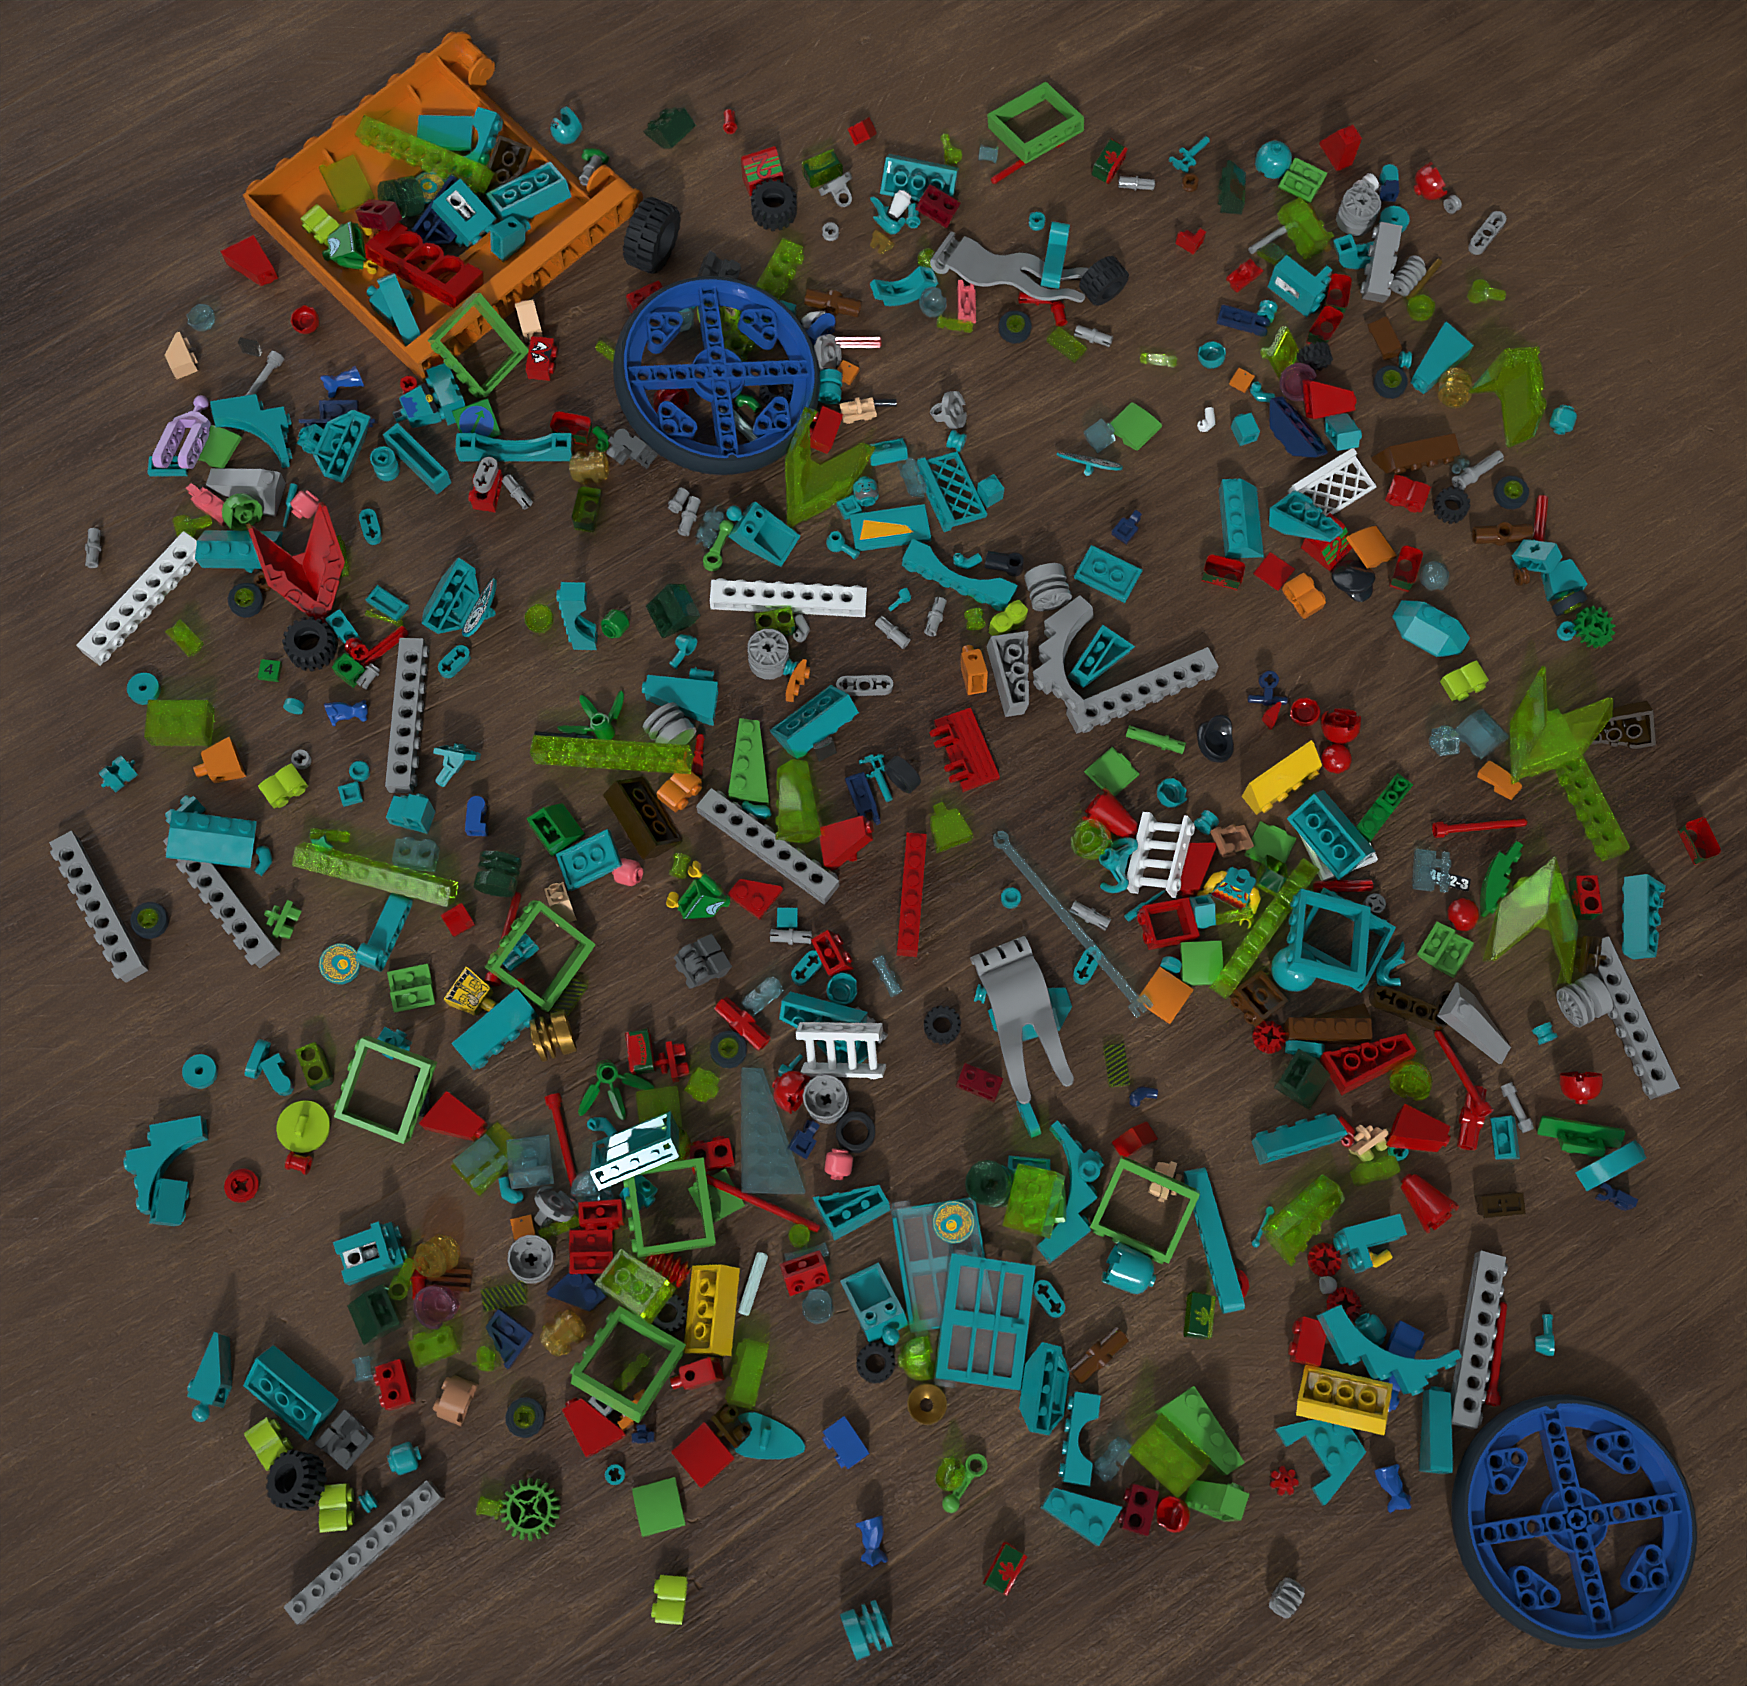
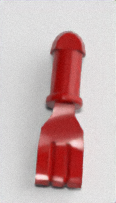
[690,733,705,775]

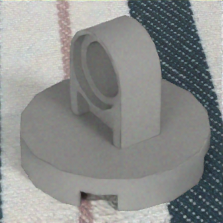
[818,171,853,207]
[813,334,842,371]
[930,391,967,429]
[534,1186,575,1228]

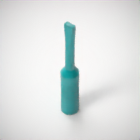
[283,484,298,528]
[1124,890,1165,922]

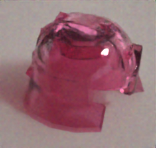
[1279,363,1317,401]
[413,1284,460,1329]

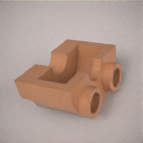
[1210,824,1254,858]
[433,1375,479,1426]

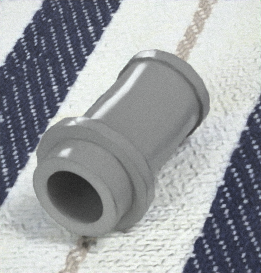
[668,488,689,513]
[356,663,380,689]

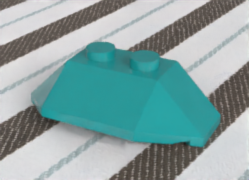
[313,410,371,483]
[421,558,479,634]
[1392,600,1470,657]
[988,988,1072,1042]
[1019,1343,1069,1435]

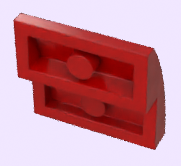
[569,1230,613,1274]
[671,1422,735,1489]

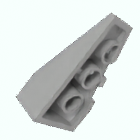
[206,468,286,517]
[1437,982,1511,1064]

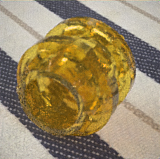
[1438,368,1472,408]
[569,449,609,485]
[414,1234,460,1278]
[540,1310,586,1357]

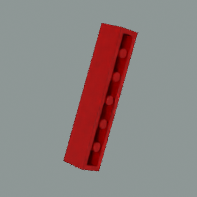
[897,832,927,957]

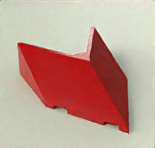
[246,502,345,624]

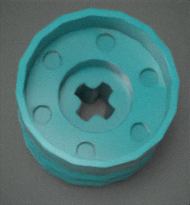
[840,1600,892,1661]

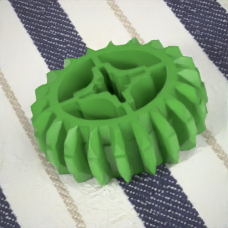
[500,1478,561,1541]

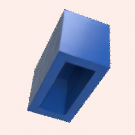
[822,1416,870,1470]

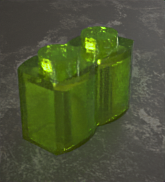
[1350,1155,1400,1187]

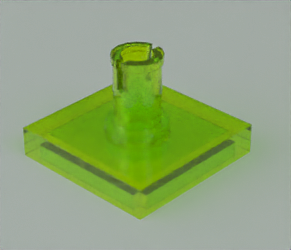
[1261,326,1299,380]
[636,1086,683,1128]

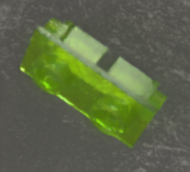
[472,1346,500,1372]

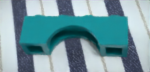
[451,107,503,187]
[1058,1392,1101,1486]

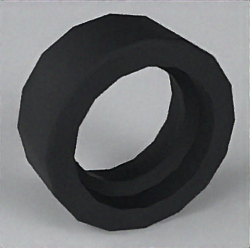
[884,756,921,793]
[836,1111,875,1153]

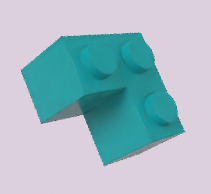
[386,793,435,834]

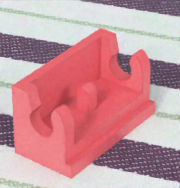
[957,280,976,323]

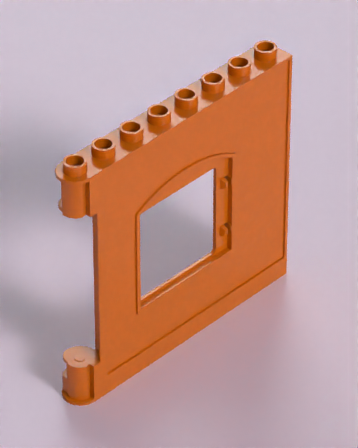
[243,31,643,383]

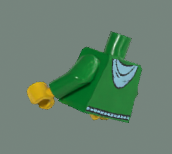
[322,221,377,274]
[666,861,730,919]

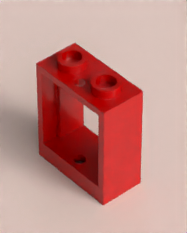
[1137,897,1200,950]

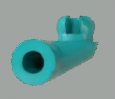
[1250,382,1275,403]
[953,553,982,569]
[741,801,771,819]
[253,846,273,876]
[498,1177,524,1204]

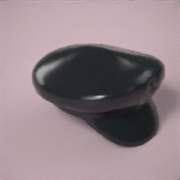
[1332,560,1376,602]
[1197,715,1234,763]

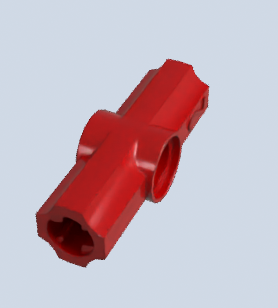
[714,996,771,1051]
[1457,1085,1487,1151]

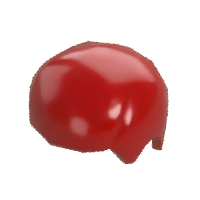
[290,305,320,334]
[1290,698,1320,727]
[1321,744,1352,774]
[1448,898,1479,931]
[1156,1496,1191,1533]

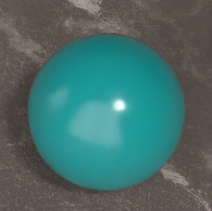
[1271,946,1317,992]

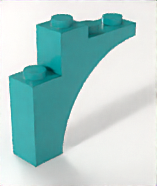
[210,394,292,468]
[123,1116,208,1215]

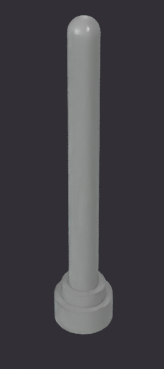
[229,351,284,428]

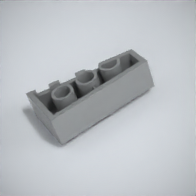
[1360,222,1402,303]
[986,631,1029,717]

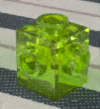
[684,1067,720,1103]

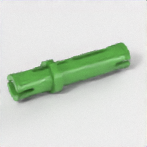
[1126,725,1186,754]

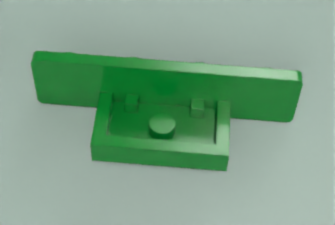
[1537,1116,1625,1157]

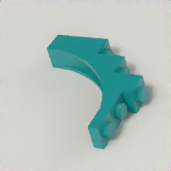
[1037,1120,1104,1264]
[1317,1305,1462,1396]

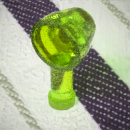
[941,134,962,165]

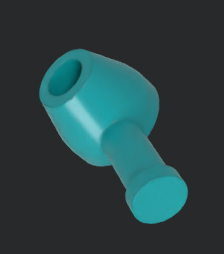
[826,531,860,560]
[669,634,697,669]
[1534,1314,1554,1356]

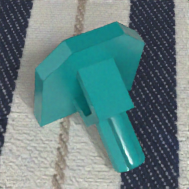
[433,743,481,787]

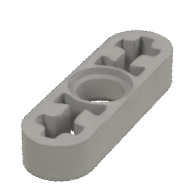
[1468,211,1506,255]
[836,675,893,696]

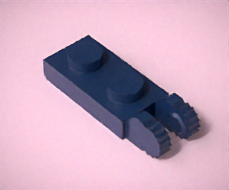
[1216,305,1270,337]
[845,772,881,825]

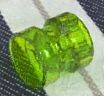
[789,1224,810,1248]

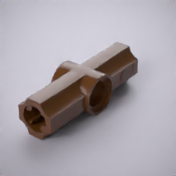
[804,288,862,318]
[1472,522,1534,546]
[1068,1327,1129,1385]

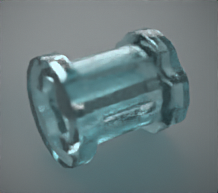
[978,144,999,163]
[352,1356,374,1383]

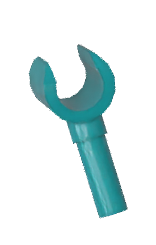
[888,588,911,612]
[778,1054,803,1076]

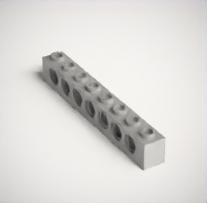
[385,638,429,793]
[1066,647,1219,734]
[696,788,839,905]
[49,831,148,983]
[163,837,280,968]
[1580,936,1680,1100]
[1451,1251,1508,1429]
[284,1480,445,1625]

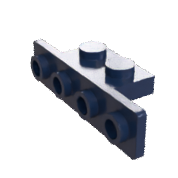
[299,400,378,427]

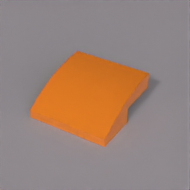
[1346,526,1397,568]
[1136,967,1194,1024]

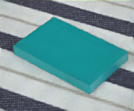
[416,115,473,151]
[1074,545,1143,603]
[556,829,622,891]

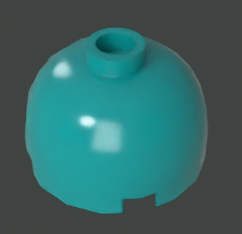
[1255,140,1292,179]

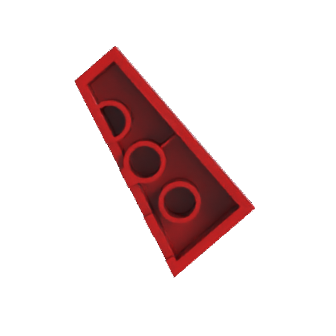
[1320,1033,1417,1095]

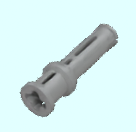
[1452,450,1504,491]

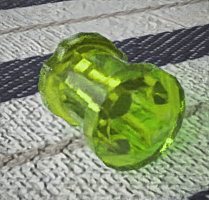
[669,853,691,879]
[476,1496,503,1520]

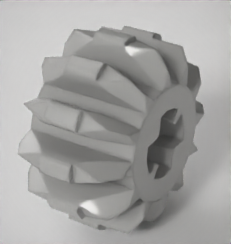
[1269,1577,1304,1619]

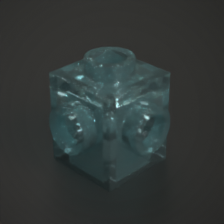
[1429,725,1460,756]

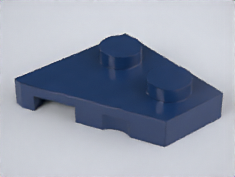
[546,1273,607,1312]
[486,1309,534,1369]

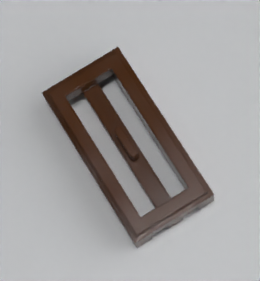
[426,1267,473,1292]

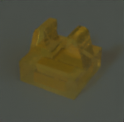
[870,230,895,254]

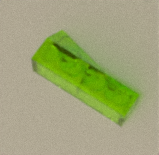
[775,759,821,844]
[1261,1174,1345,1267]

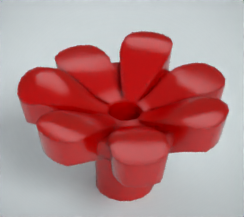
[1270,1466,1299,1496]

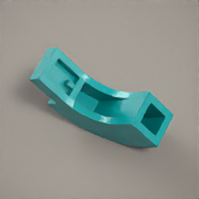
[1333,234,1374,269]
[870,266,938,306]
[1575,1140,1647,1191]

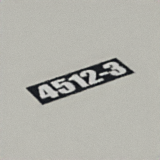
[1425,868,1471,892]

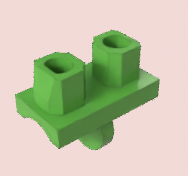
[264,900,302,939]

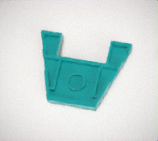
[1275,1419,1366,1506]

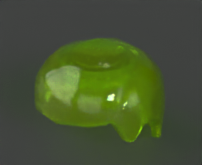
[917,248,939,275]
[1407,295,1435,321]
[525,603,554,633]
[935,1455,966,1491]

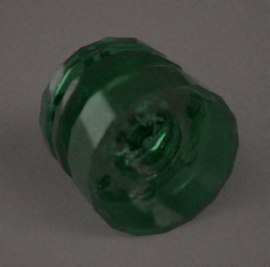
[377,176,424,218]
[473,851,522,897]
[965,1160,1018,1208]

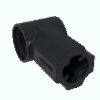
[985,551,1024,577]

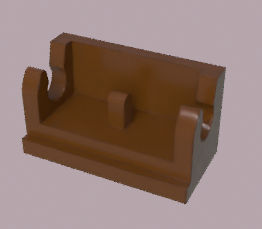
[1367,316,1402,361]

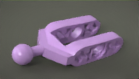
[152,395,211,469]

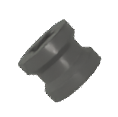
[1362,893,1386,916]

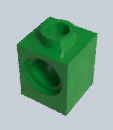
[332,653,365,688]

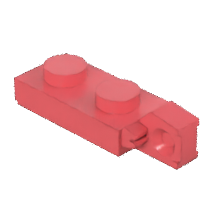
[186,483,226,527]

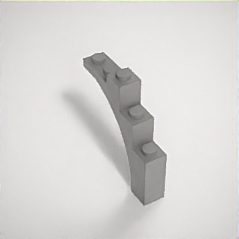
[1033,595,1093,715]

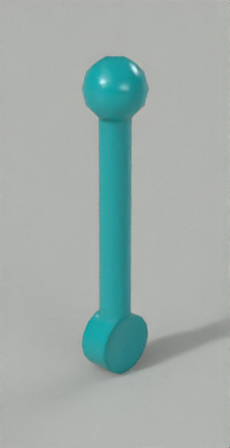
[1252,1207,1274,1247]

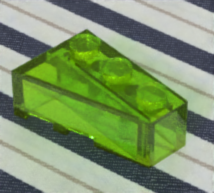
[1277,197,1334,260]
[725,1338,770,1411]

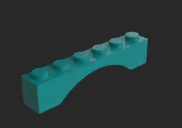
[456,433,574,461]
[902,539,1018,611]
[556,582,598,650]

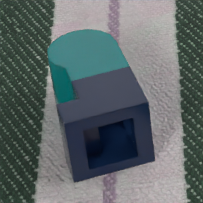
[1378,164,1399,202]

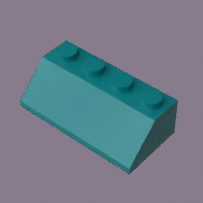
[880,154,959,202]
[486,162,572,222]
[1218,479,1264,558]
[195,530,283,569]
[770,685,859,759]
[1287,790,1375,880]
[166,810,257,868]
[451,988,538,1070]
[1251,1113,1347,1165]
[243,1345,339,1441]

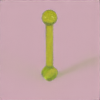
[365,610,403,627]

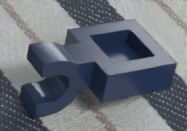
[1111,510,1142,545]
[787,1120,820,1159]
[1595,1182,1638,1211]
[632,1425,656,1444]

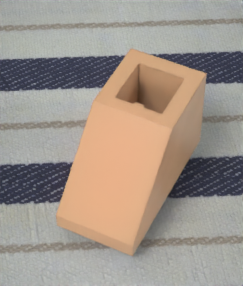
[515,300,543,343]
[165,332,198,379]
[544,882,576,927]

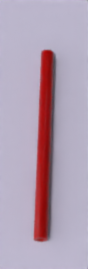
[706,1174,821,1233]

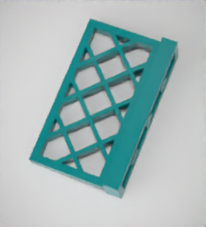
[914,452,987,532]

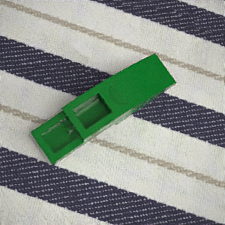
[1356,773,1414,843]
[1480,841,1523,918]

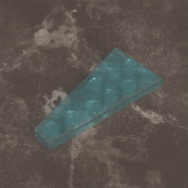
[741,1068,806,1194]

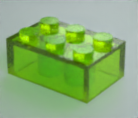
[144,700,215,746]
[1002,1163,1066,1239]
[595,1249,676,1325]
[1128,1413,1211,1498]

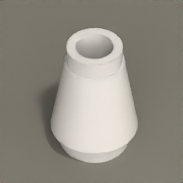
[888,190,911,220]

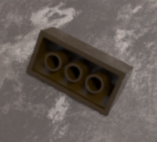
[603,776,683,860]

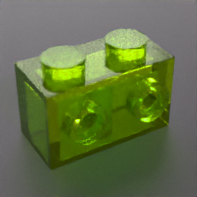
[408,1324,461,1368]

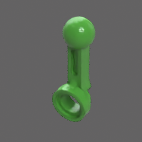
[703,520,734,571]
[942,1454,987,1513]

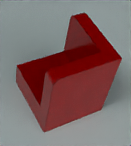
[848,117,877,146]
[1175,228,1206,255]
[441,903,475,937]

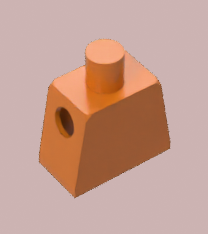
[961,645,988,695]
[193,737,246,783]

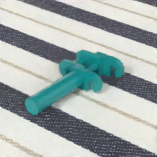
[1169,136,1210,173]
[859,754,893,802]

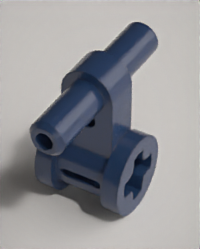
[1247,671,1288,706]

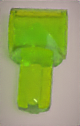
[1467,279,1506,303]
[172,515,212,538]
[388,1257,417,1300]

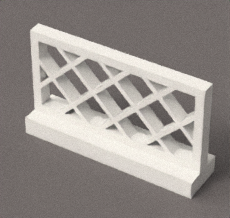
[1288,448,1376,516]

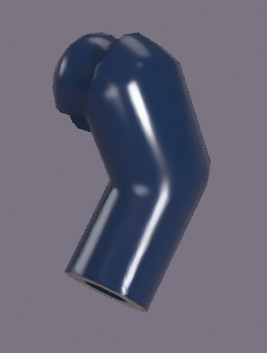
[1129,1087,1158,1107]

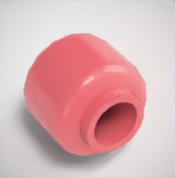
[290,490,319,519]
[612,858,643,886]
[824,1148,853,1180]

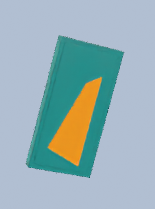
[850,504,931,551]

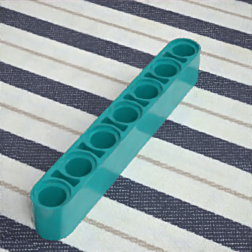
[1183,1167,1245,1314]

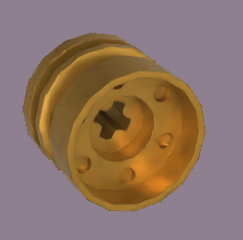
[530,1009,577,1062]

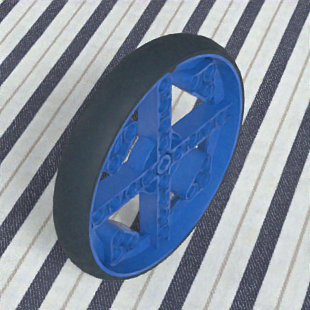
[613,276,820,475]
[1451,1394,1697,1649]

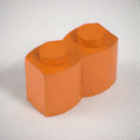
[1282,573,1326,619]
[657,765,702,812]

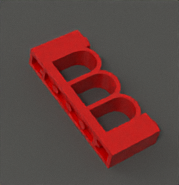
[365,223,483,309]

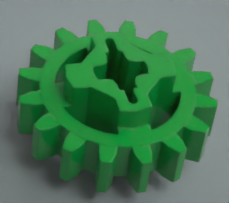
[1573,606,1616,649]

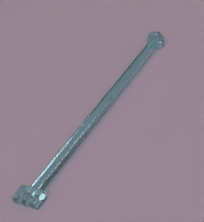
[993,831,1153,1018]

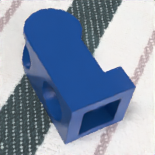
[806,313,835,346]
[465,796,488,836]

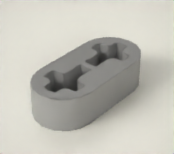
[473,457,499,493]

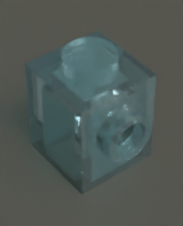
[1083,418,1116,454]

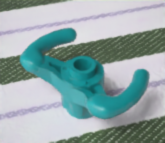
[1099,837,1138,893]

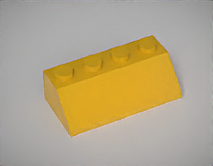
[1242,740,1322,815]
[684,1265,740,1356]
[1296,1364,1393,1435]

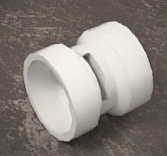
[1353,173,1379,190]

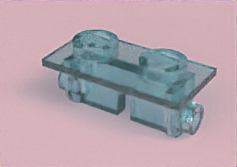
[897,458,927,498]
[695,506,724,548]
[741,976,784,1017]
[1092,1436,1133,1483]

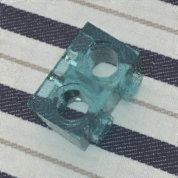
[392,837,440,872]

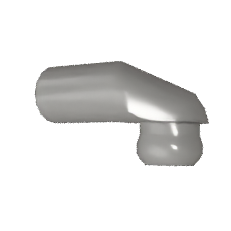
[793,614,810,642]

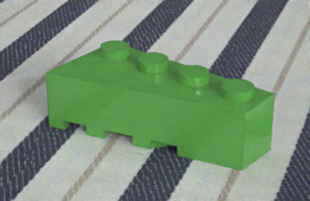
[728,718,769,805]
[1155,1386,1245,1476]
[1185,1480,1249,1522]

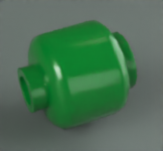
[601,609,630,638]

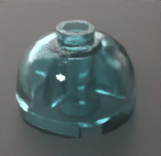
[570,1169,613,1206]

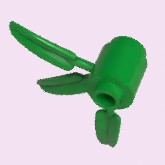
[557,691,624,742]
[578,1060,654,1120]

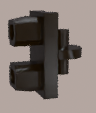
[1573,936,1607,974]
[711,1403,752,1449]

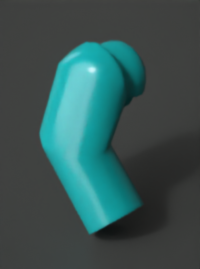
[587,1117,618,1136]

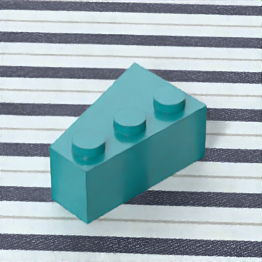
[425,363,465,425]
[1067,625,1135,688]
[813,1185,890,1241]
[1040,1488,1122,1546]

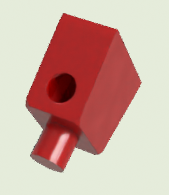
[670,1357,725,1390]

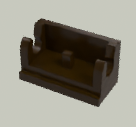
[1474,1191,1526,1218]

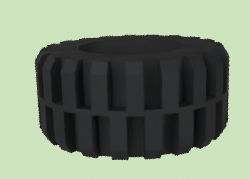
[623,197,681,274]

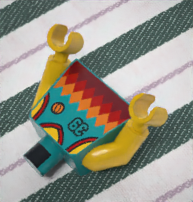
[1196,867,1261,929]

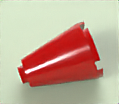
[1081,787,1138,838]
[1400,1174,1460,1234]

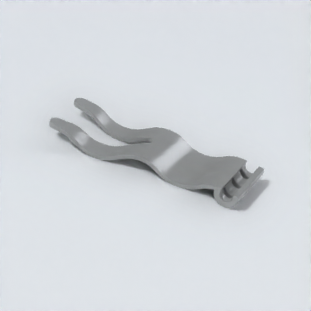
[930,232,1088,302]
[970,936,1074,1104]

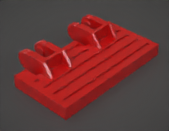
[929,707,1000,792]

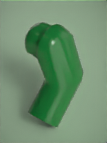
[581,148,610,164]
[734,393,762,413]
[592,426,610,452]

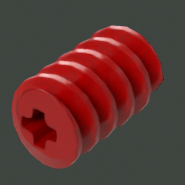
[644,1243,692,1288]

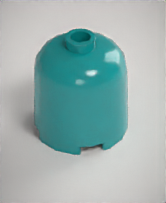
[1101,1242,1156,1294]

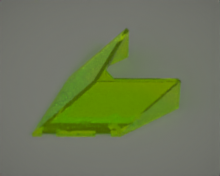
[1468,347,1547,448]
[785,407,876,528]
[1510,666,1613,784]
[1482,856,1578,984]

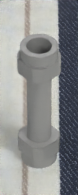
[1501,1082,1534,1133]

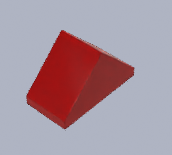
[1111,1121,1158,1157]

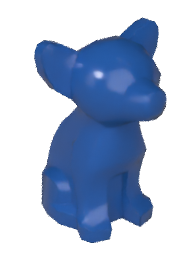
[320,366,364,398]
[324,700,368,726]
[1374,1464,1411,1513]
[856,1515,888,1566]

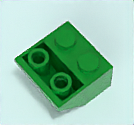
[526,803,585,857]

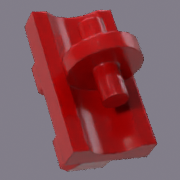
[1226,258,1263,293]
[654,1041,690,1083]

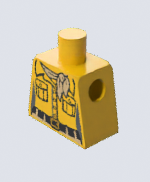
[444,967,498,1016]

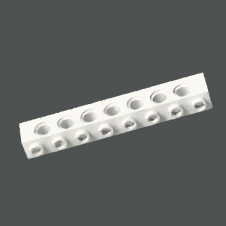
[77,531,197,666]
[710,578,867,617]

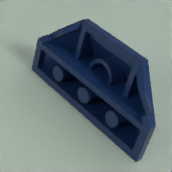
[411,174,471,245]
[1270,396,1328,457]

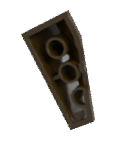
[477,135,532,212]
[1571,701,1656,749]

